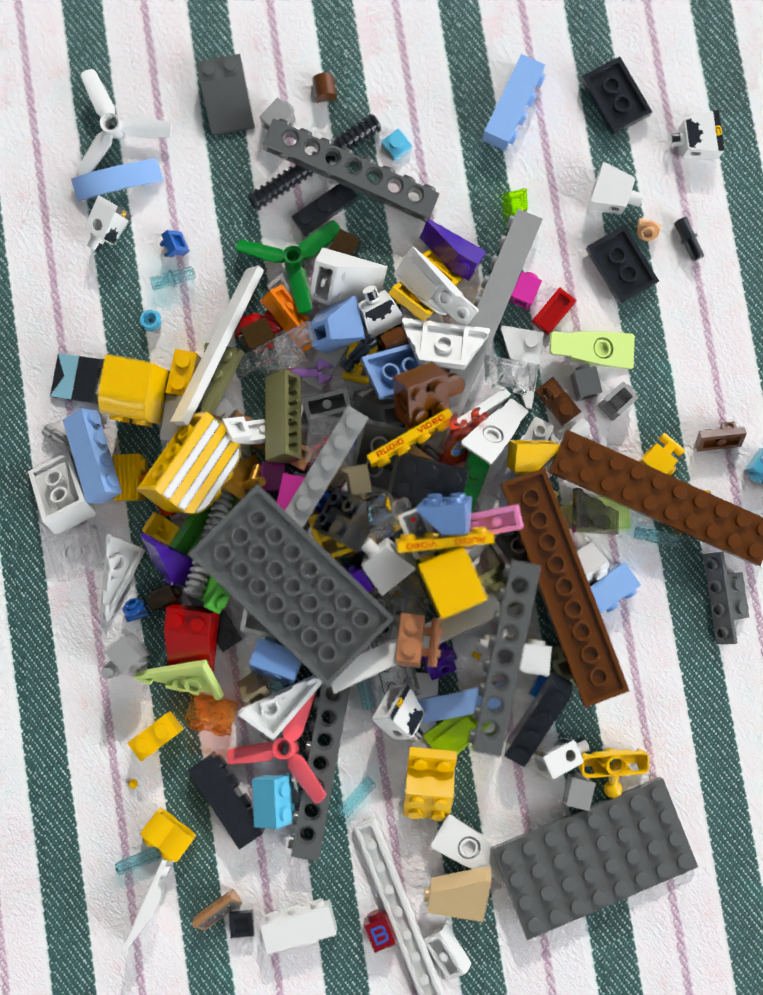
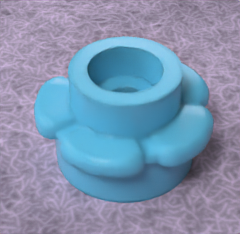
[140,310,162,332]

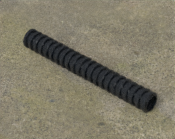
[248,114,381,211]

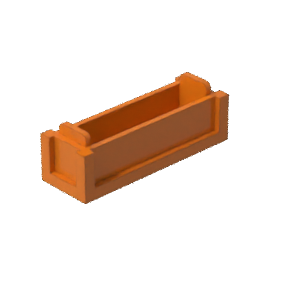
[260,285,312,354]

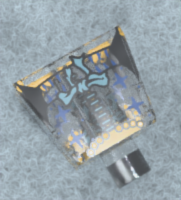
[364,492,412,545]

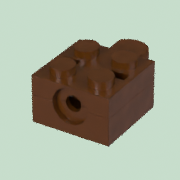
[393,362,465,428]

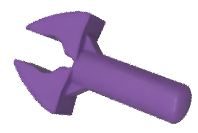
[291,359,334,385]

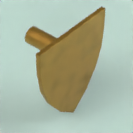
[223,455,266,500]

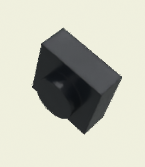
[229,909,255,939]

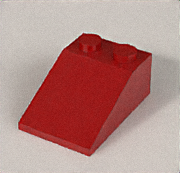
[164,603,220,674]

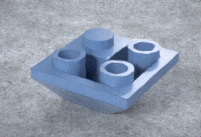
[309,295,365,354]
[416,493,472,535]

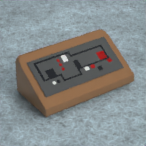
[192,889,242,930]

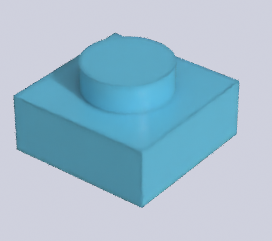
[381,128,412,161]

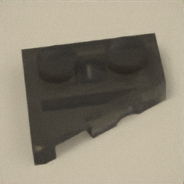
[572,488,619,535]

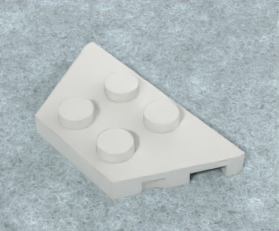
[402,318,490,370]

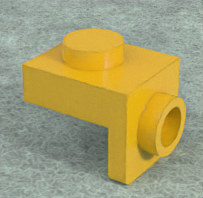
[142,512,181,545]

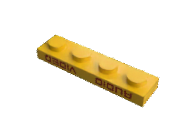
[367,408,453,468]
[395,527,494,553]

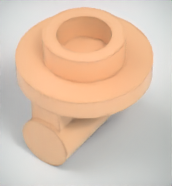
[637,218,661,241]

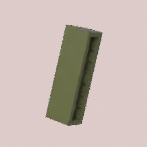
[265,369,302,463]

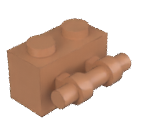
[396,613,443,668]

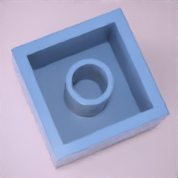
[249,636,302,686]

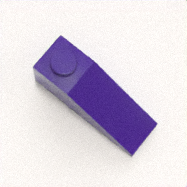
[420,219,487,281]
[141,533,194,588]

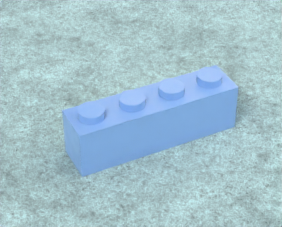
[482,54,546,151]
[62,408,122,504]
[547,562,641,621]

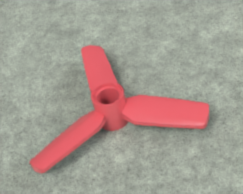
[227,692,326,804]

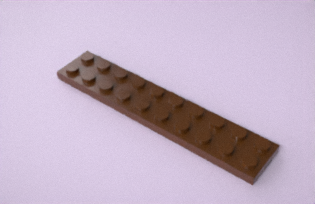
[548,429,763,566]
[500,468,630,708]

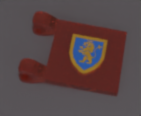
[438,407,489,466]

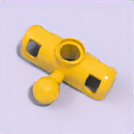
[578,748,649,798]

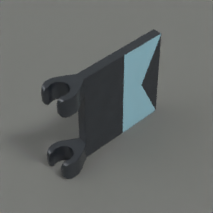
[50,353,104,404]

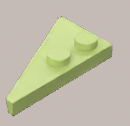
[134,660,224,700]

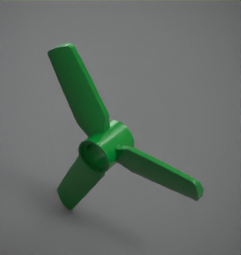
[236,220,341,315]

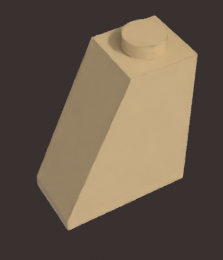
[423,866,491,922]

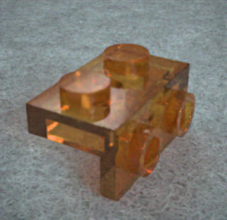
[185,694,238,737]

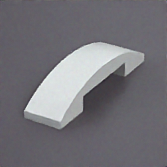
[222,411,310,444]

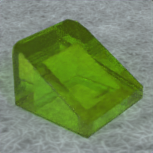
[503,188,528,216]

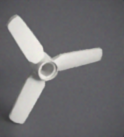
[77,69,172,175]

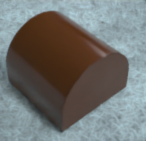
[312,72,337,103]
[380,327,408,351]

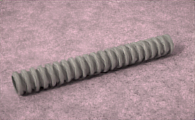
[183,447,249,598]

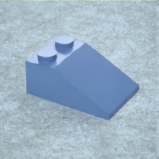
[360,344,421,400]

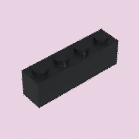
[504,671,573,767]
[188,751,265,850]

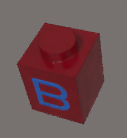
[364,909,396,953]

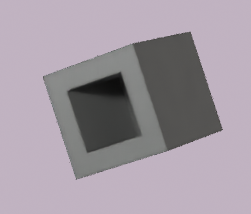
[570,364,603,401]

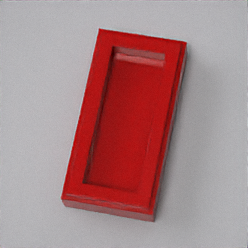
[531,287,577,336]

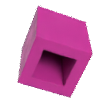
[509,272,542,310]

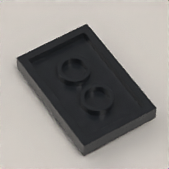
[580,56,653,136]
[585,225,659,305]
[391,453,470,505]

